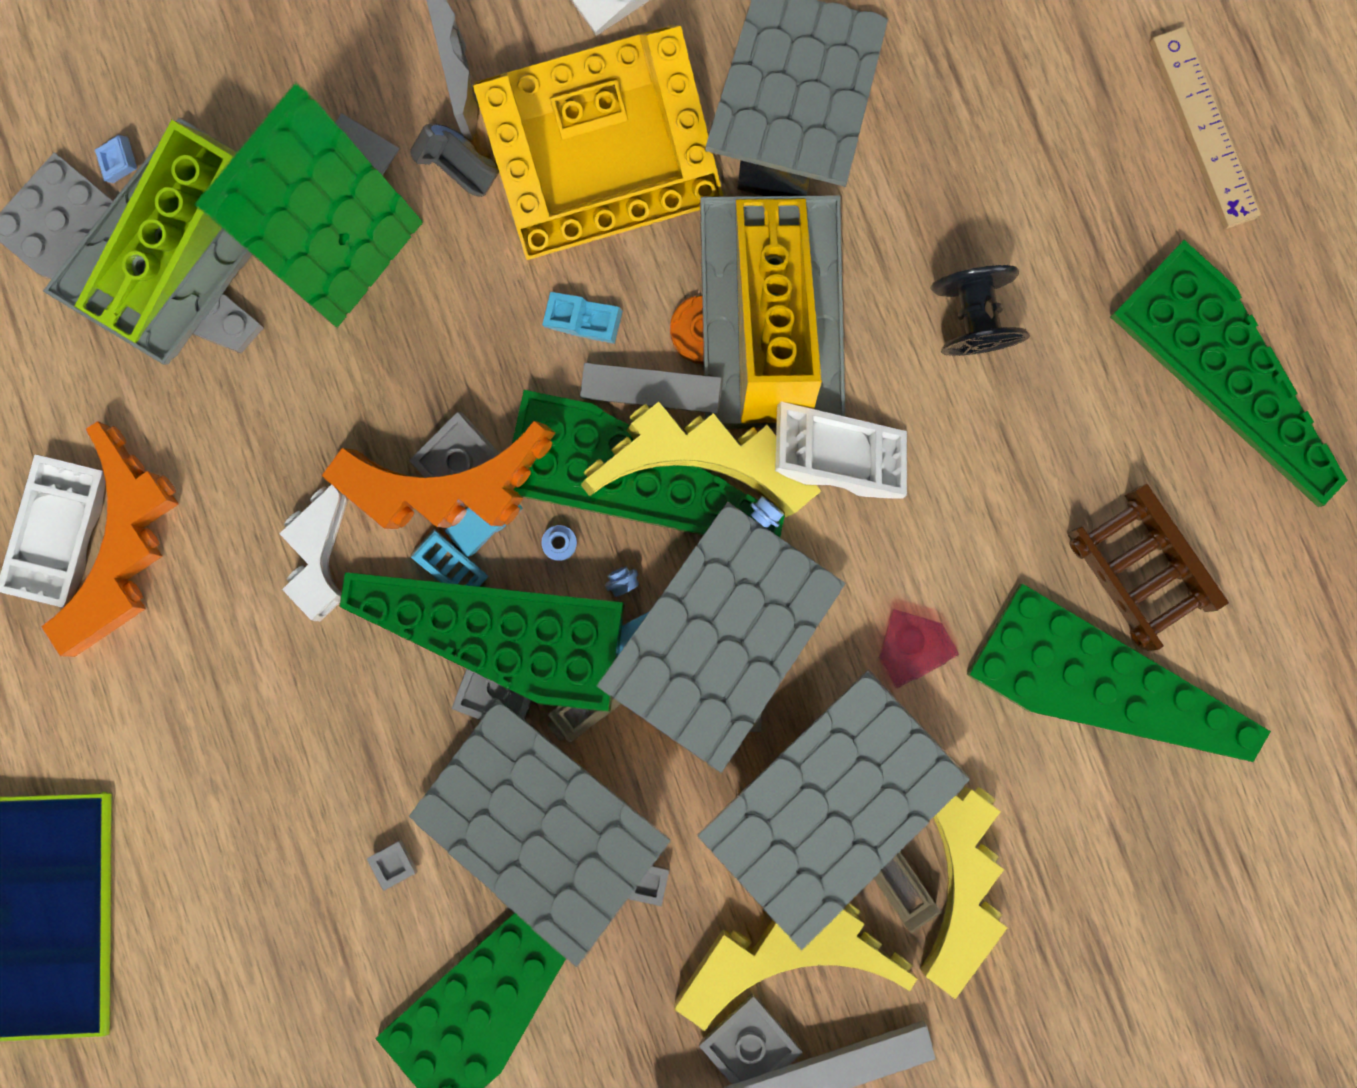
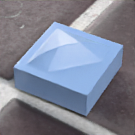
[95,135,137,183]

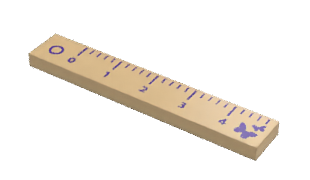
[1150,27,1261,230]

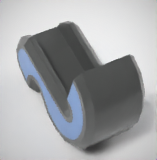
[410,123,499,197]

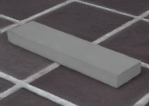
[580,363,723,414]

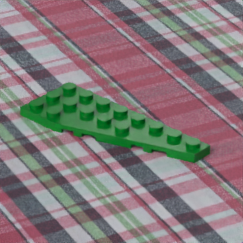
[1110,240,1348,507]
[511,390,785,537]
[339,572,625,712]
[967,584,1271,762]
[375,912,566,1088]

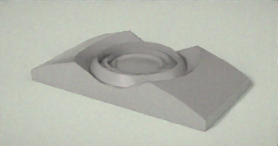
[426,0,479,141]

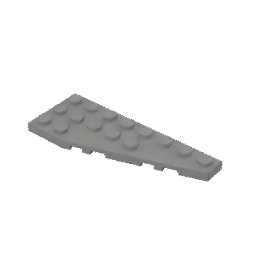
[0,152,264,353]

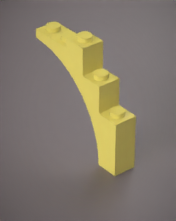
[581,402,821,517]
[920,787,1007,999]
[674,902,918,1031]

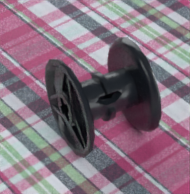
[930,265,1030,356]

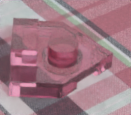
[878,609,959,689]

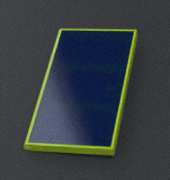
[0,792,112,1041]

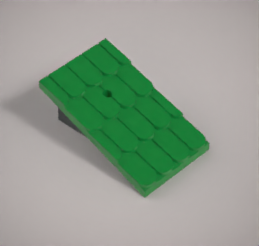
[194,83,423,328]

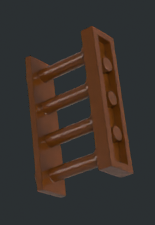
[1067,484,1229,651]

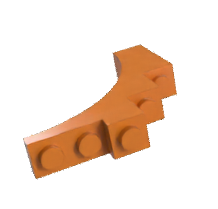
[41,421,179,657]
[322,421,555,529]

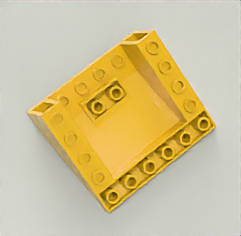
[473,25,724,260]

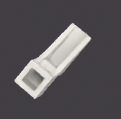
[279,485,348,622]

